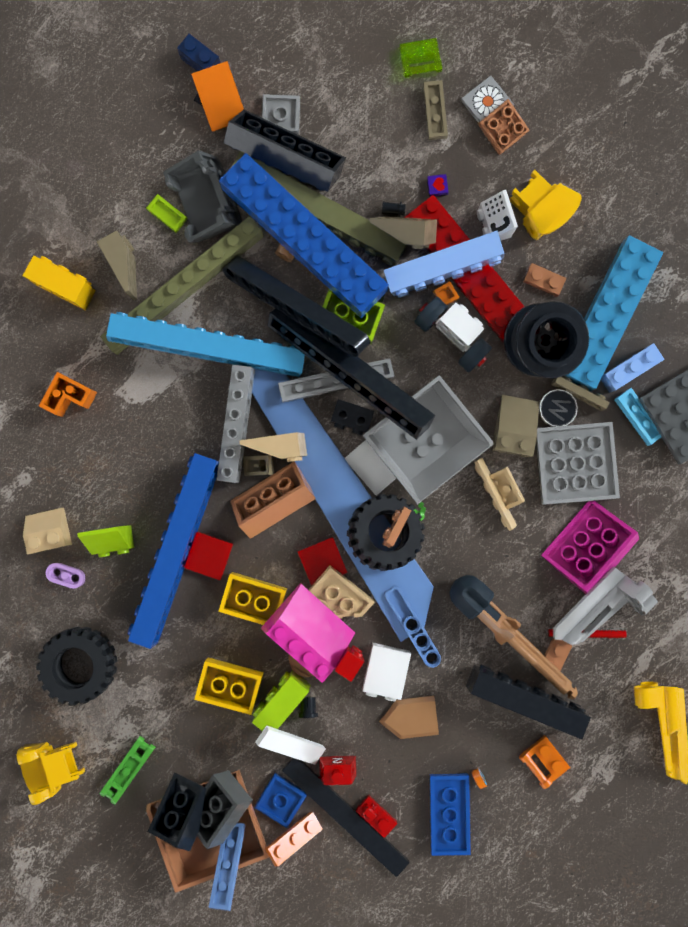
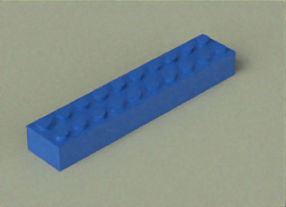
[219,153,389,318]
[127,453,219,649]

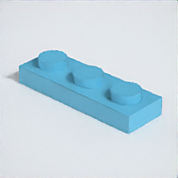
[614,388,662,446]

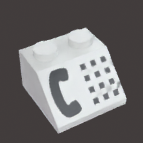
[477,190,518,240]

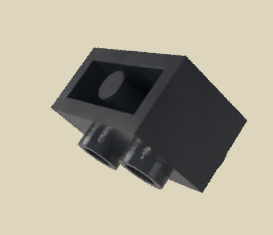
[331,399,374,436]

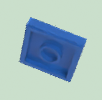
[254,773,307,828]

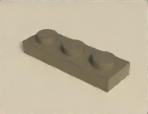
[423,80,448,140]
[551,376,610,411]

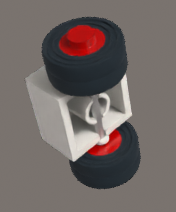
[414,297,492,373]

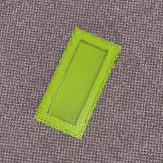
[146,194,188,233]

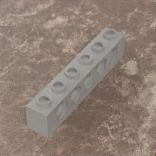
[217,365,255,483]

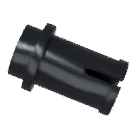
[382,201,406,217]

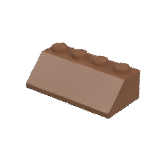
[230,461,316,539]

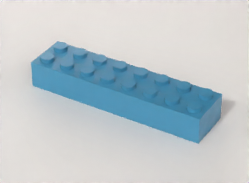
[565,235,664,392]

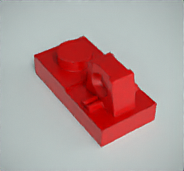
[356,795,398,838]

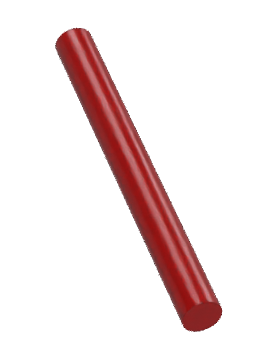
[548,629,627,638]

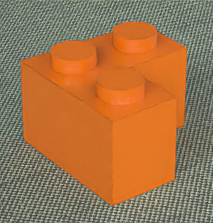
[39,372,97,417]

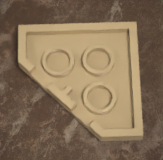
[308,565,375,619]

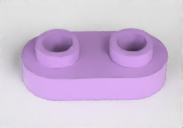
[46,563,85,589]

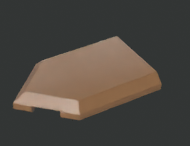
[379,695,439,739]

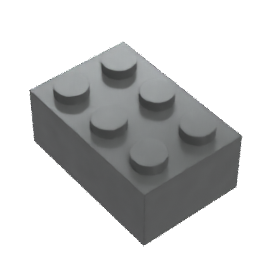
[197,770,253,849]

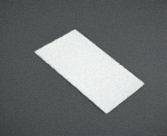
[345,440,396,496]

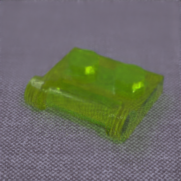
[399,38,442,78]

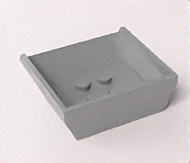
[363,375,493,505]

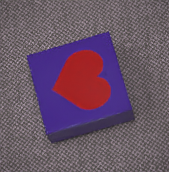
[427,174,449,197]

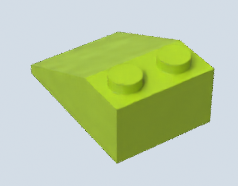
[77,525,135,558]

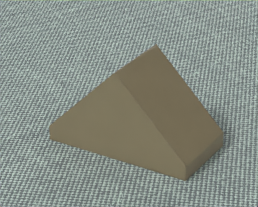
[243,455,274,476]

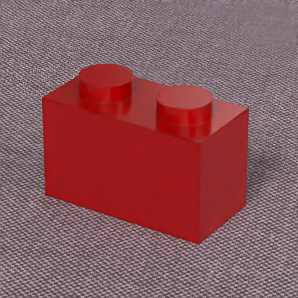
[335,645,364,682]

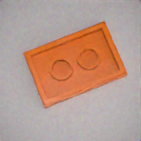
[191,61,244,132]

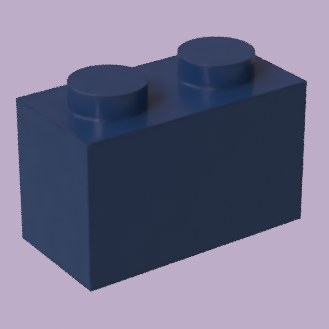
[177,34,220,71]

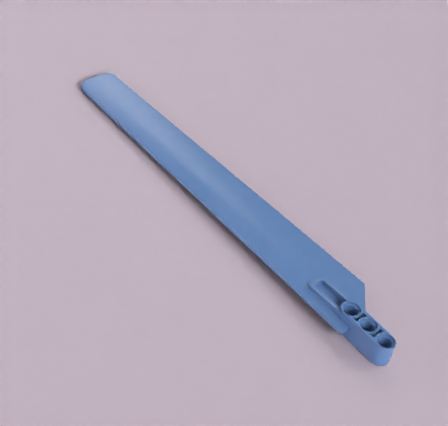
[252,369,441,668]

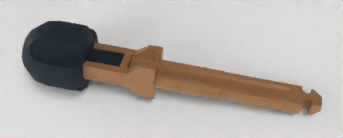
[450,575,578,699]

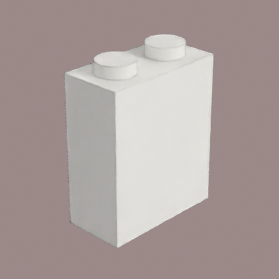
[362,642,411,701]

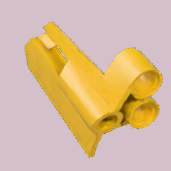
[634,681,688,784]

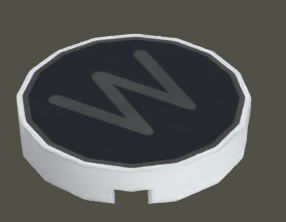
[539,389,578,427]

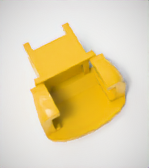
[510,170,582,240]
[16,742,85,805]

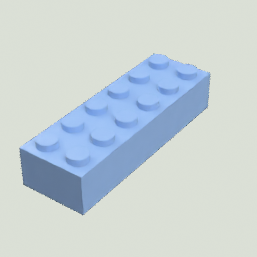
[384,231,505,298]

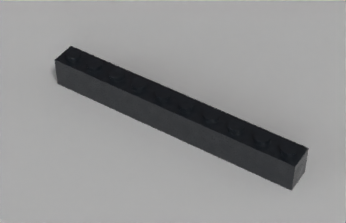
[267,309,435,440]

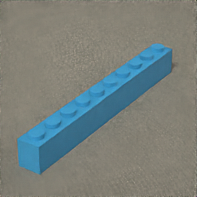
[106,312,305,377]

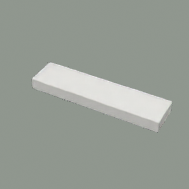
[256,726,326,765]

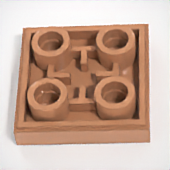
[478,99,530,155]

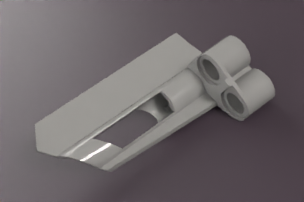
[553,566,658,645]

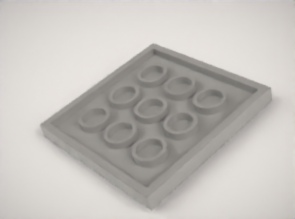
[536,422,620,505]

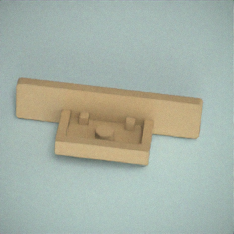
[474,458,525,531]

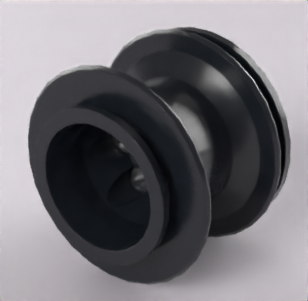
[503,301,589,378]

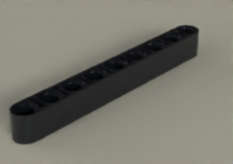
[223,256,370,357]

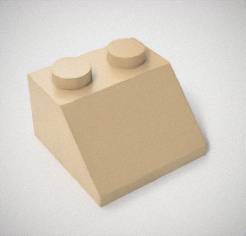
[23,508,72,554]

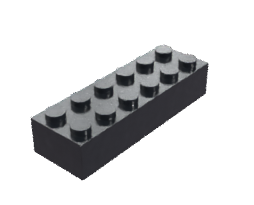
[224,109,346,192]
[466,664,591,739]

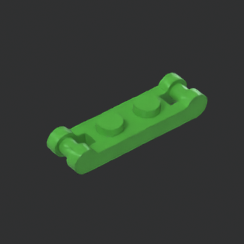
[99,736,156,805]

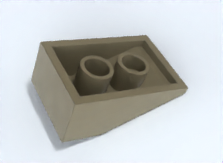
[370,216,437,249]
[97,231,137,301]
[491,395,539,458]

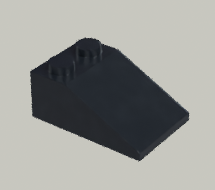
[147,772,206,851]

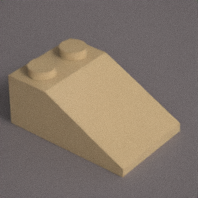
[239,432,307,462]

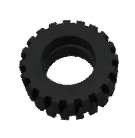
[347,494,425,571]
[36,627,117,706]

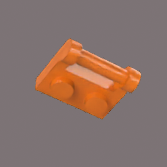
[519,735,571,789]

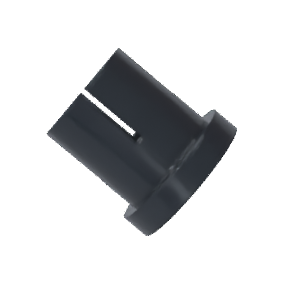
[299,697,318,718]

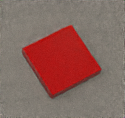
[184,531,233,580]
[298,537,348,586]

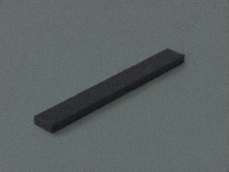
[282,758,410,877]

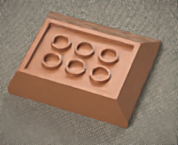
[146,770,269,893]

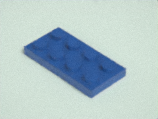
[430,774,471,856]

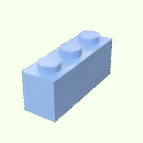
[601,343,664,393]

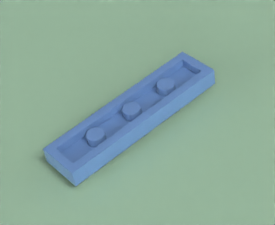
[209,823,246,911]

